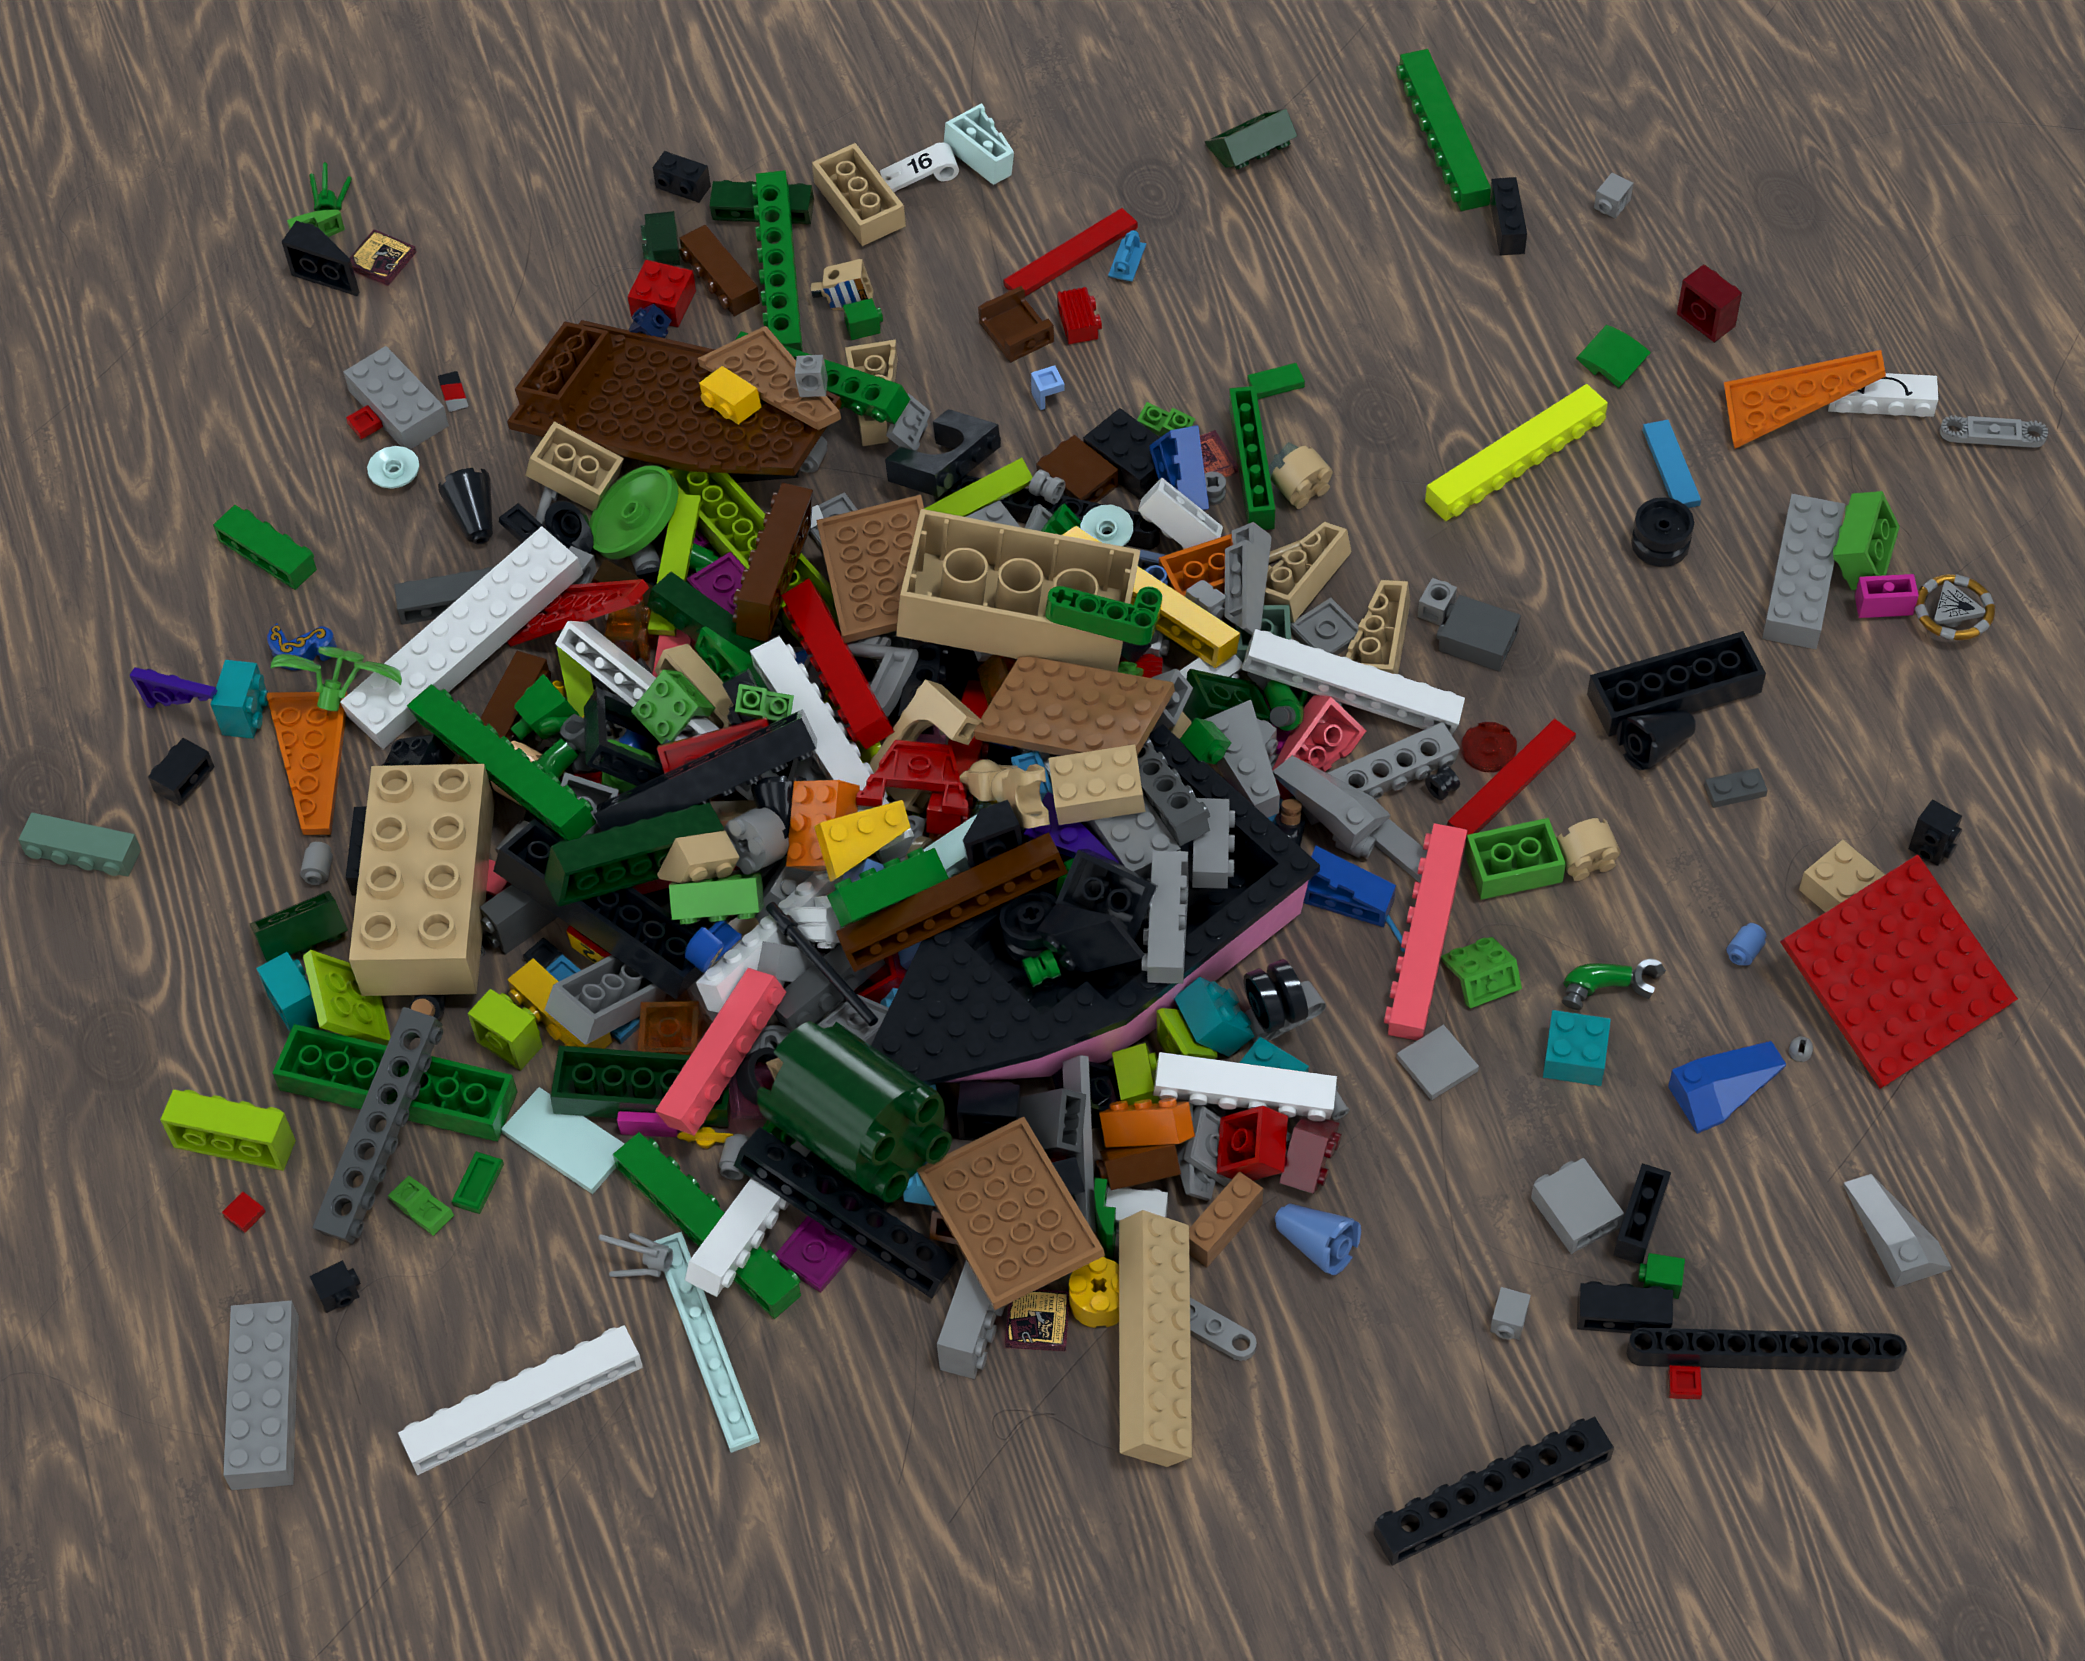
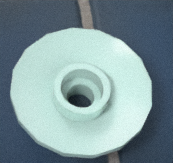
[367,446,420,489]
[1080,505,1133,547]

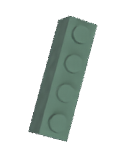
[18,812,141,877]

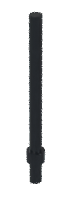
[766,902,878,1027]

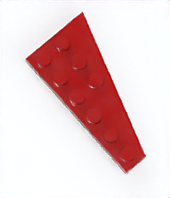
[506,579,649,647]

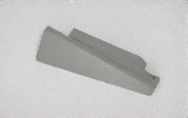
[1225,522,1272,635]

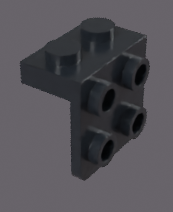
[382,734,455,766]

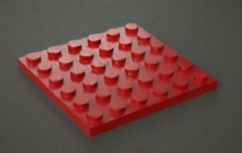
[1780,854,2018,1089]

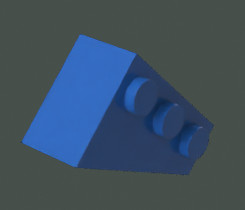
[1149,425,1209,512]
[1303,846,1396,927]

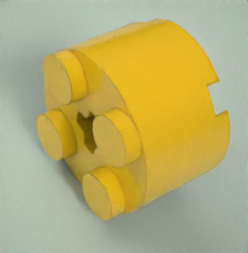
[1069,1257,1119,1328]

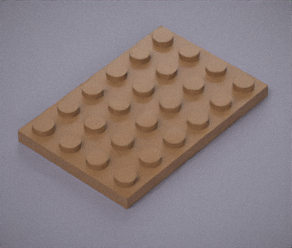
[816,495,924,643]
[973,656,1175,756]
[917,1117,1105,1310]

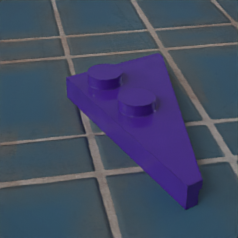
[129,667,218,708]
[1024,792,1119,863]

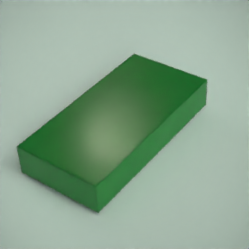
[1247,363,1305,399]
[451,1151,504,1214]

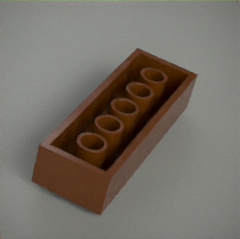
[733,483,813,642]

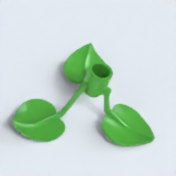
[271,646,402,711]

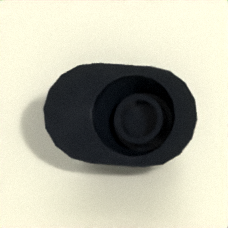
[545,501,594,554]

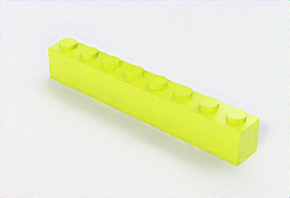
[1425,384,1608,521]

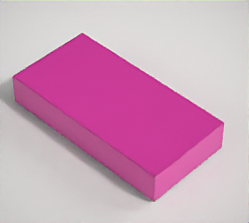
[617,1111,680,1137]

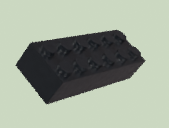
[1587,631,1766,737]

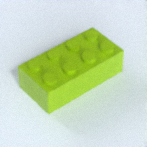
[160,1089,296,1171]

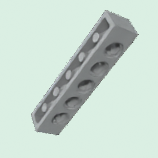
[1295,722,1460,825]

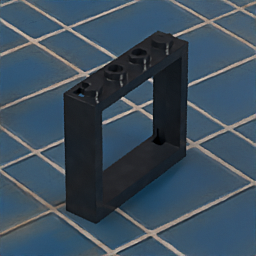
[584,687,664,786]

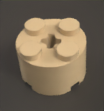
[1271,446,1333,509]
[1556,818,1621,881]

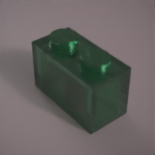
[641,211,680,266]

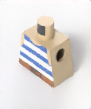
[811,259,873,310]

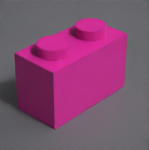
[1854,574,1919,618]

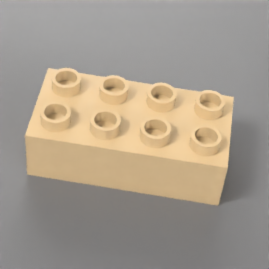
[896,509,1140,672]
[349,764,495,996]

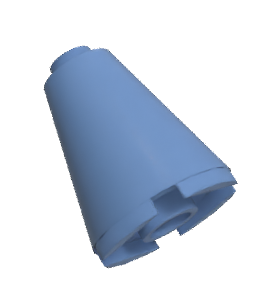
[1275,1204,1361,1275]

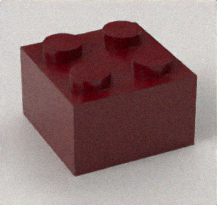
[1677,264,1742,343]

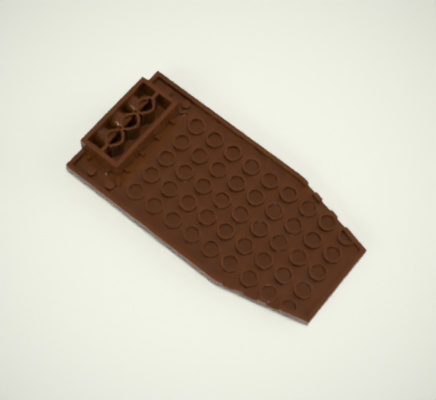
[507,320,842,476]

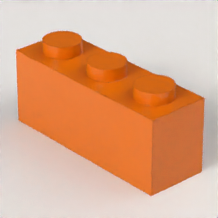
[1099,1098,1195,1147]

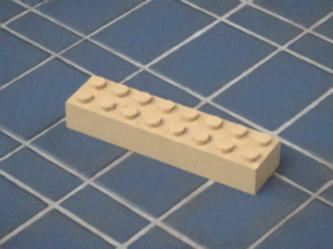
[1119,1210,1192,1467]

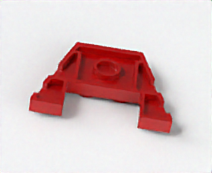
[856,740,968,816]

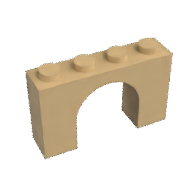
[869,679,982,814]

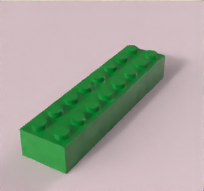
[272,1024,518,1142]

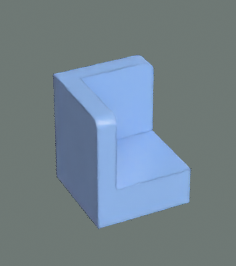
[1031,365,1065,410]

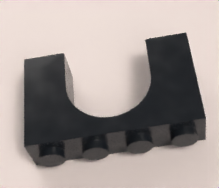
[885,409,1001,497]

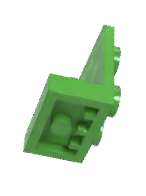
[631,669,716,745]
[1441,937,1522,1009]

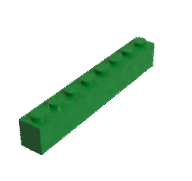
[1396,49,1491,211]
[612,1132,801,1319]

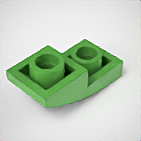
[1137,402,1195,436]
[735,684,794,722]

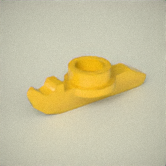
[677,1127,733,1149]

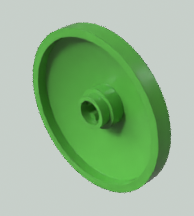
[589,465,678,559]

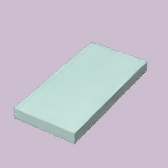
[501,1087,624,1194]

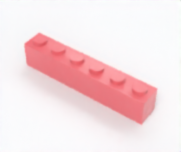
[655,968,786,1136]

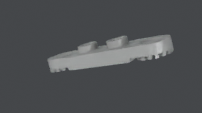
[1940,415,2048,448]
[1190,1298,1257,1361]

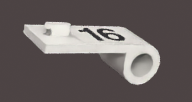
[880,143,959,192]

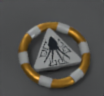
[1914,574,1995,640]

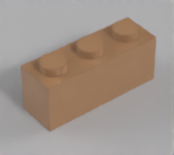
[1189,1171,1263,1268]

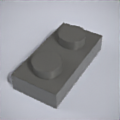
[1704,768,1768,808]

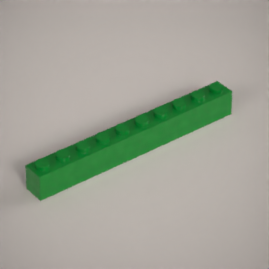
[407,684,597,841]

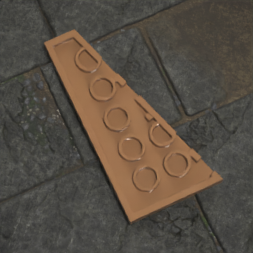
[698,326,841,430]

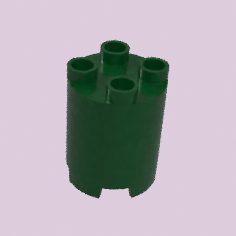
[757,1021,952,1203]

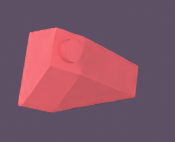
[1272,695,1366,800]

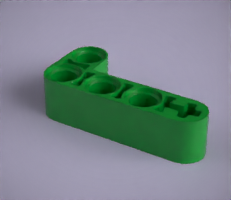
[1045,586,1163,645]

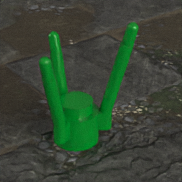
[309,162,352,211]

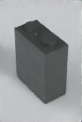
[1436,595,1521,672]
[480,884,558,955]
[1019,1088,1086,1159]

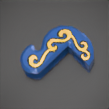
[267,623,337,671]
[685,920,743,973]

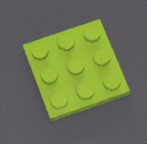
[303,950,391,1045]

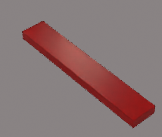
[1003,208,1138,297]
[1447,718,1576,835]

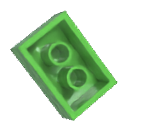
[1833,491,1900,590]
[1464,818,1566,900]
[669,872,764,924]

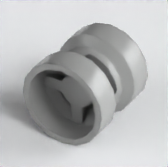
[1029,469,1065,504]

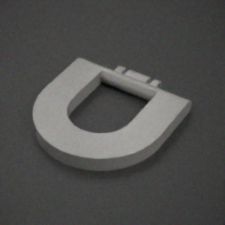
[804,636,918,740]

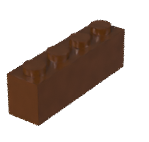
[679,225,760,317]

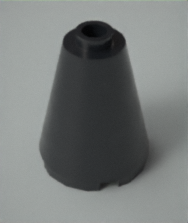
[438,468,493,544]
[1617,710,1696,770]
[751,776,807,856]

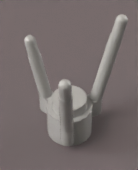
[598,1232,673,1277]

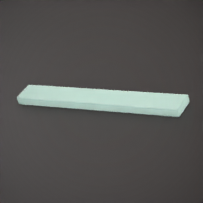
[654,1232,760,1453]

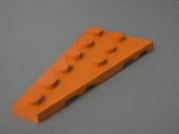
[1724,350,1886,449]
[267,691,348,835]

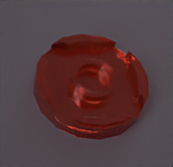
[1462,722,1517,773]

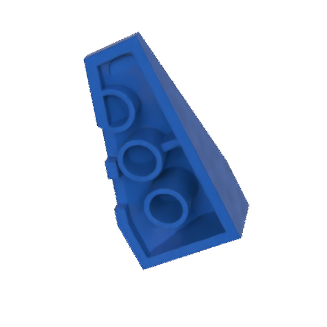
[1668,1041,1786,1134]

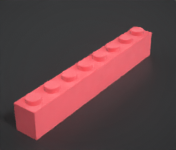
[1384,823,1467,1041]

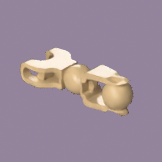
[960,760,1050,828]

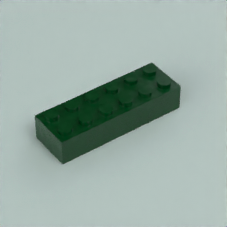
[544,803,724,907]
[550,1045,736,1127]

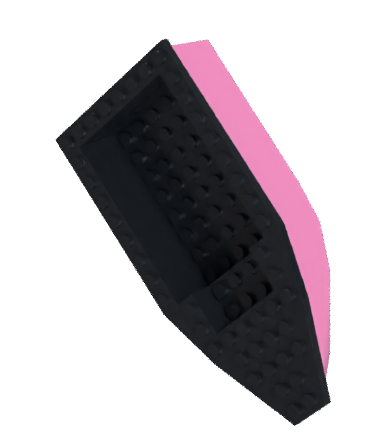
[871,724,1320,1086]

